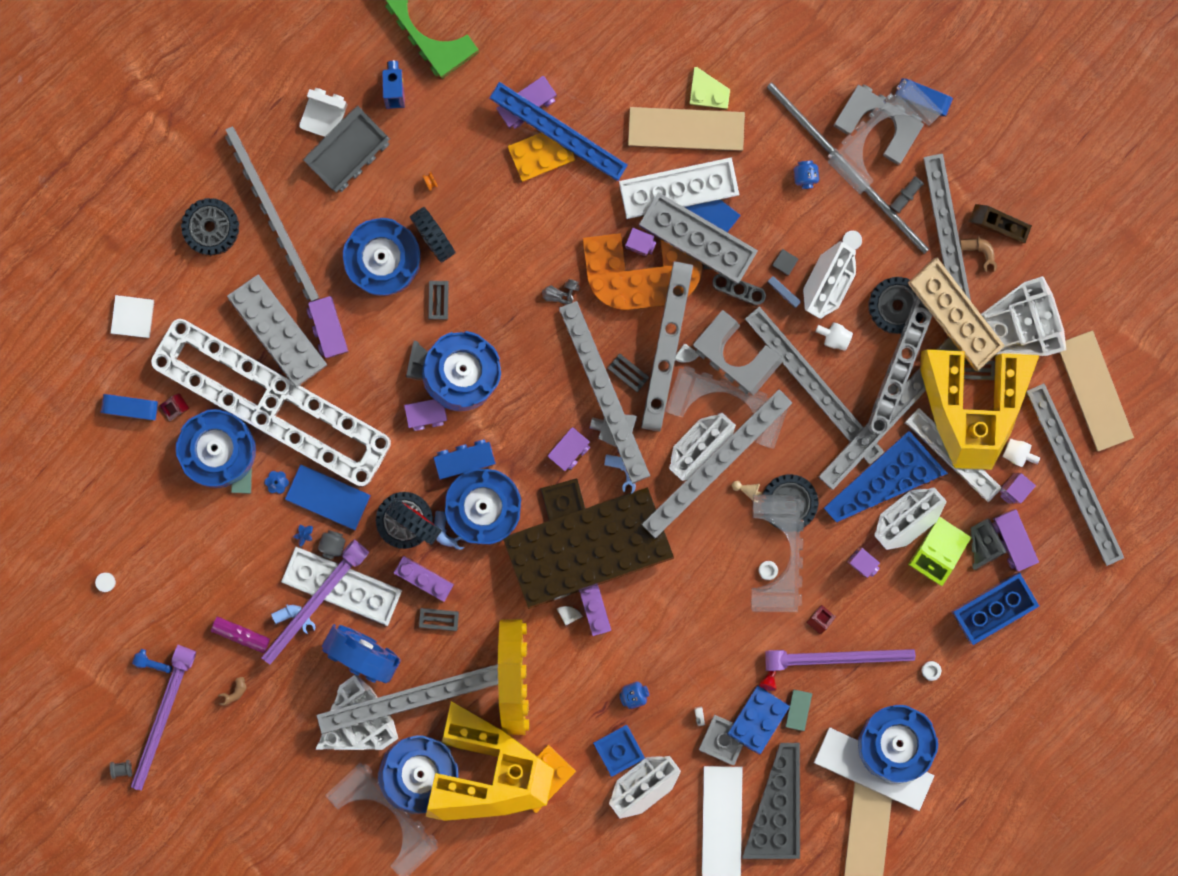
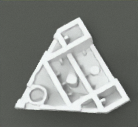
[316,675,398,750]

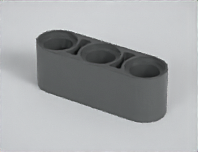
[712,274,766,306]

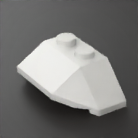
[803,241,856,319]
[669,413,736,481]
[874,488,947,550]
[609,756,681,819]

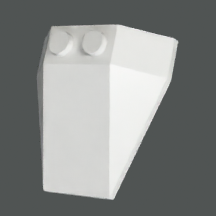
[981,276,1066,356]

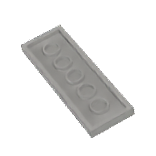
[639,192,758,284]
[227,274,327,388]

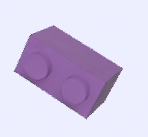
[625,228,656,257]
[404,399,447,431]
[548,427,590,471]
[847,547,880,578]

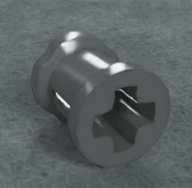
[110,760,132,779]

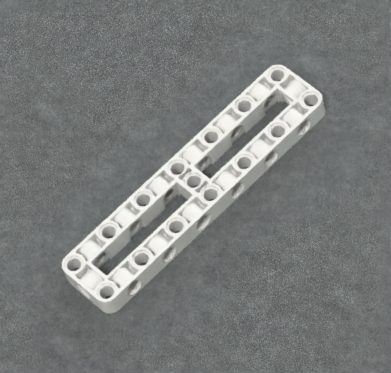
[151,319,391,486]

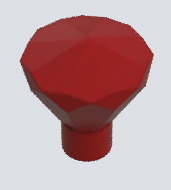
[759,671,777,691]

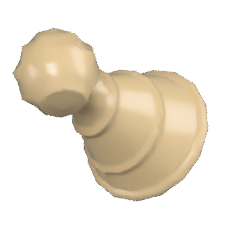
[732,481,762,502]

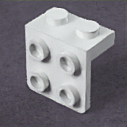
[300,88,348,137]

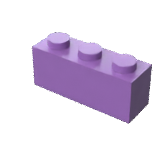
[496,76,557,129]
[307,296,349,359]
[999,473,1036,504]
[992,509,1039,571]
[394,556,454,601]
[580,585,611,636]

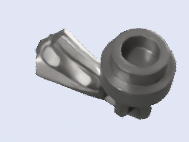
[542,279,580,304]

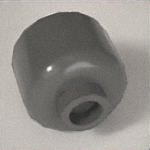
[318,530,346,559]

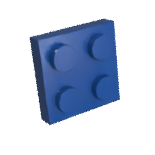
[593,724,645,777]

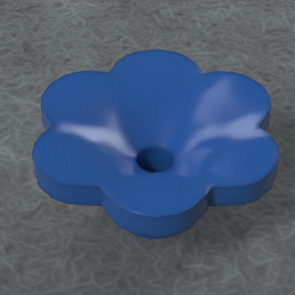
[265,471,289,494]

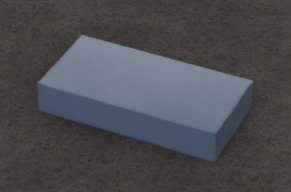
[767,276,801,308]

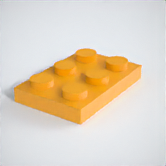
[508,133,575,182]
[532,744,576,813]

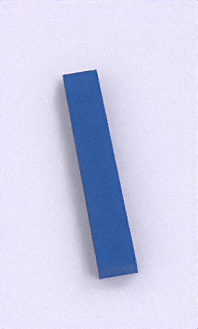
[489,82,628,181]

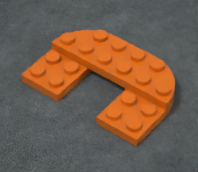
[583,233,702,310]

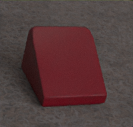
[159,393,189,421]
[807,605,836,634]

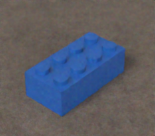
[951,572,1039,645]

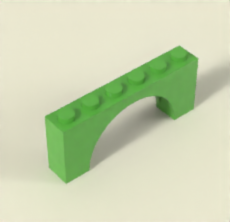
[385,0,479,79]

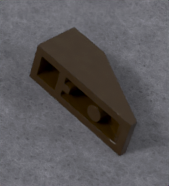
[969,204,1032,243]

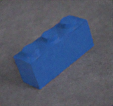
[434,439,496,479]

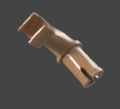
[960,237,997,272]

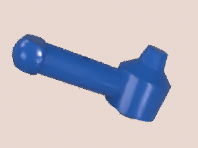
[132,649,173,673]

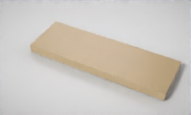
[628,107,745,151]
[908,258,1005,371]
[1059,330,1134,451]
[844,782,892,876]

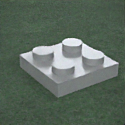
[699,714,743,766]

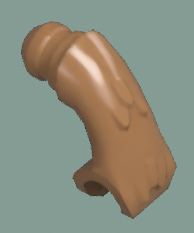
[218,677,247,706]

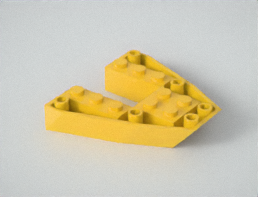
[920,350,1039,470]
[498,619,529,735]
[425,701,554,821]

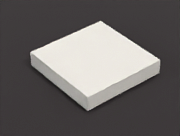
[111,295,154,338]

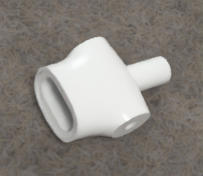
[815,322,853,351]
[1003,438,1040,467]

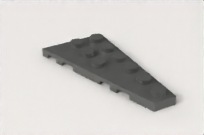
[742,742,800,859]

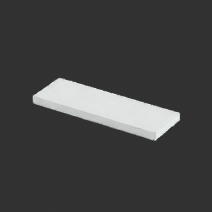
[619,157,739,219]
[281,547,402,626]
[814,728,935,811]
[702,766,743,876]

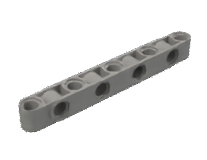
[641,261,693,432]
[868,295,932,435]

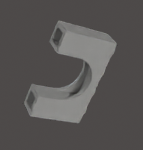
[834,84,924,165]
[693,310,783,396]

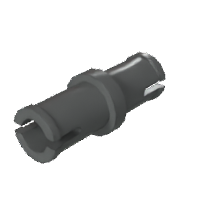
[890,176,924,213]

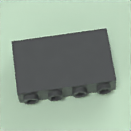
[303,105,390,193]

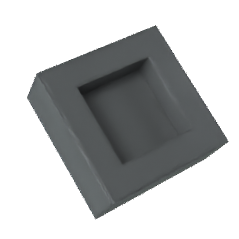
[772,249,799,276]

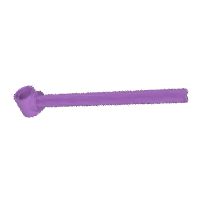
[261,539,369,664]
[131,645,196,791]
[765,649,915,671]

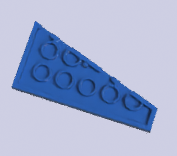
[824,431,948,522]

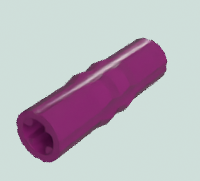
[211,616,270,654]

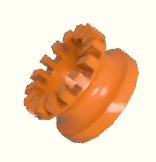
[423,172,438,191]

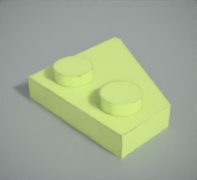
[690,67,730,109]

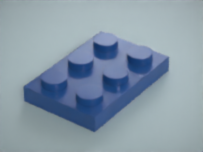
[727,686,790,755]

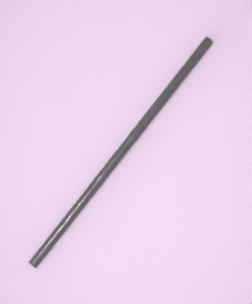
[766,82,929,254]

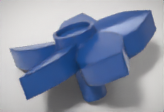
[293,524,313,547]

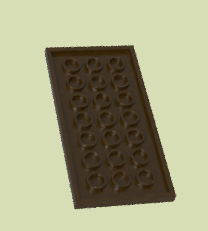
[503,487,674,609]

